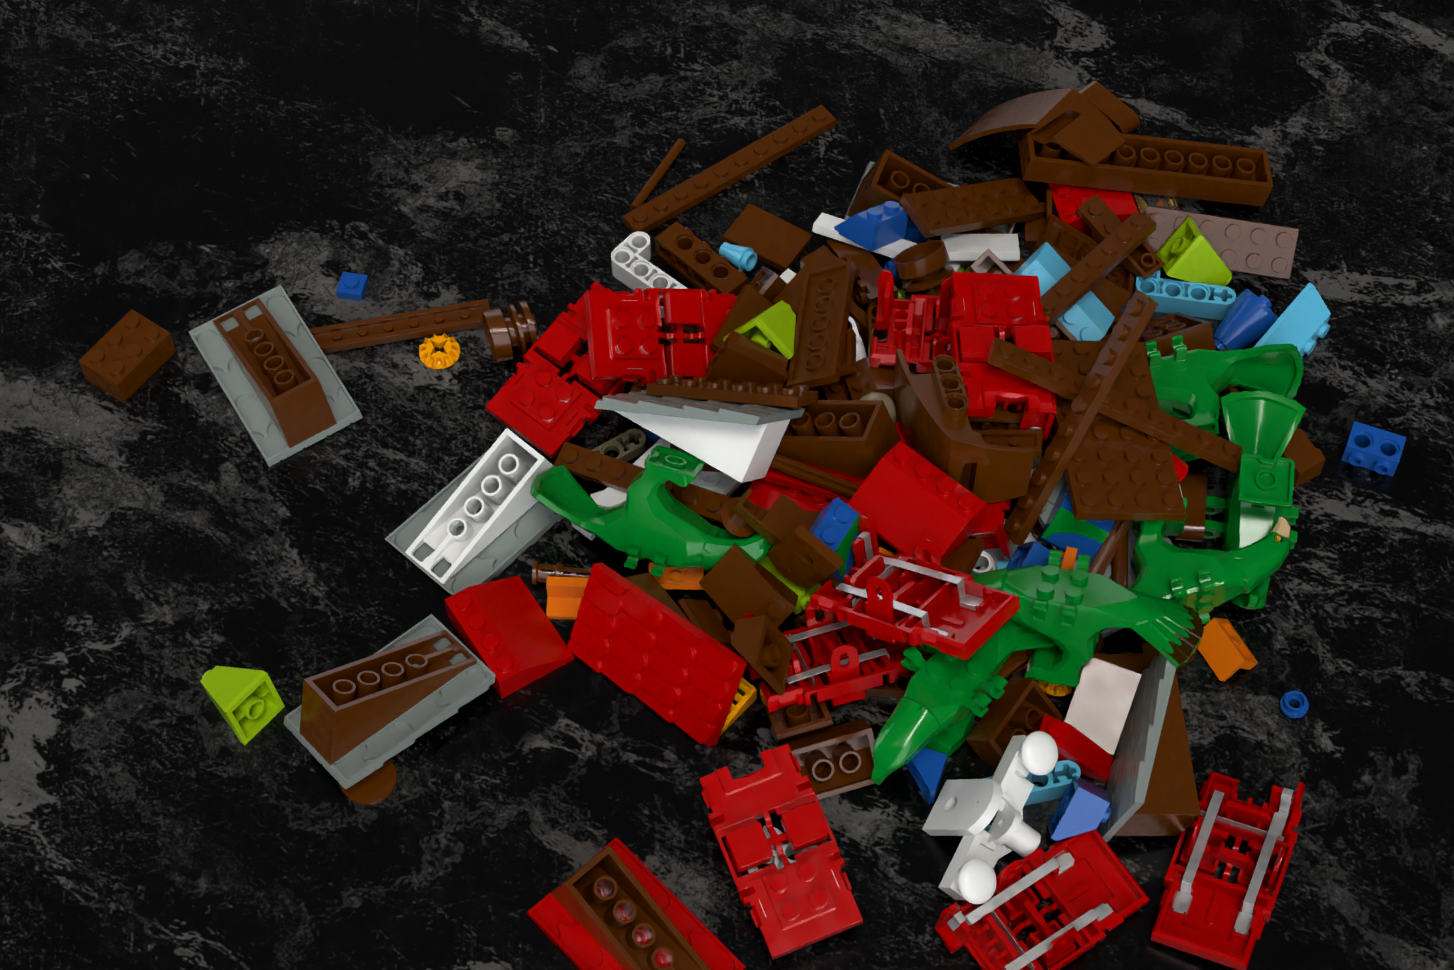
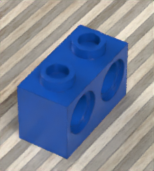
[1341,421,1406,477]

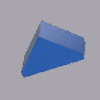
[906,748,948,804]

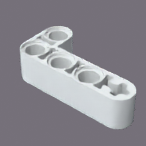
[611,231,688,309]

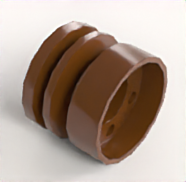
[893,240,954,300]
[481,300,539,364]

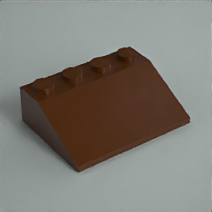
[1030,213,1135,319]
[1100,312,1216,357]

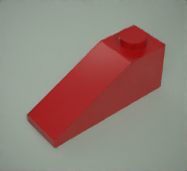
[1031,714,1113,783]

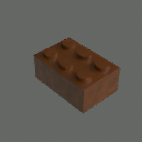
[78,309,176,403]

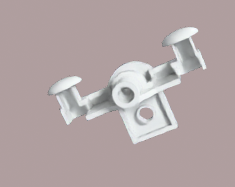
[922,731,1058,904]

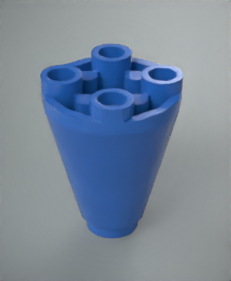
[1213,289,1279,351]

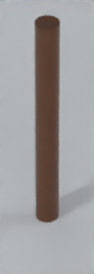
[629,138,686,211]

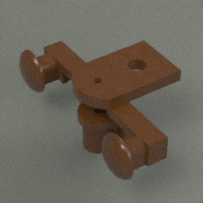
[721,488,856,618]

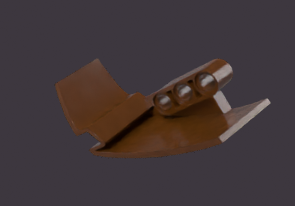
[948,88,1126,167]
[893,349,1036,503]

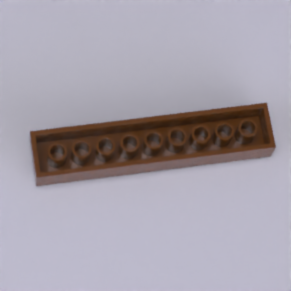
[1018,128,1273,207]

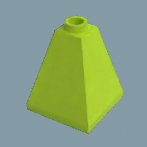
[1156,216,1232,286]
[723,300,796,360]
[200,666,285,745]

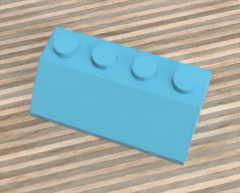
[1013,242,1115,341]
[1253,282,1331,359]

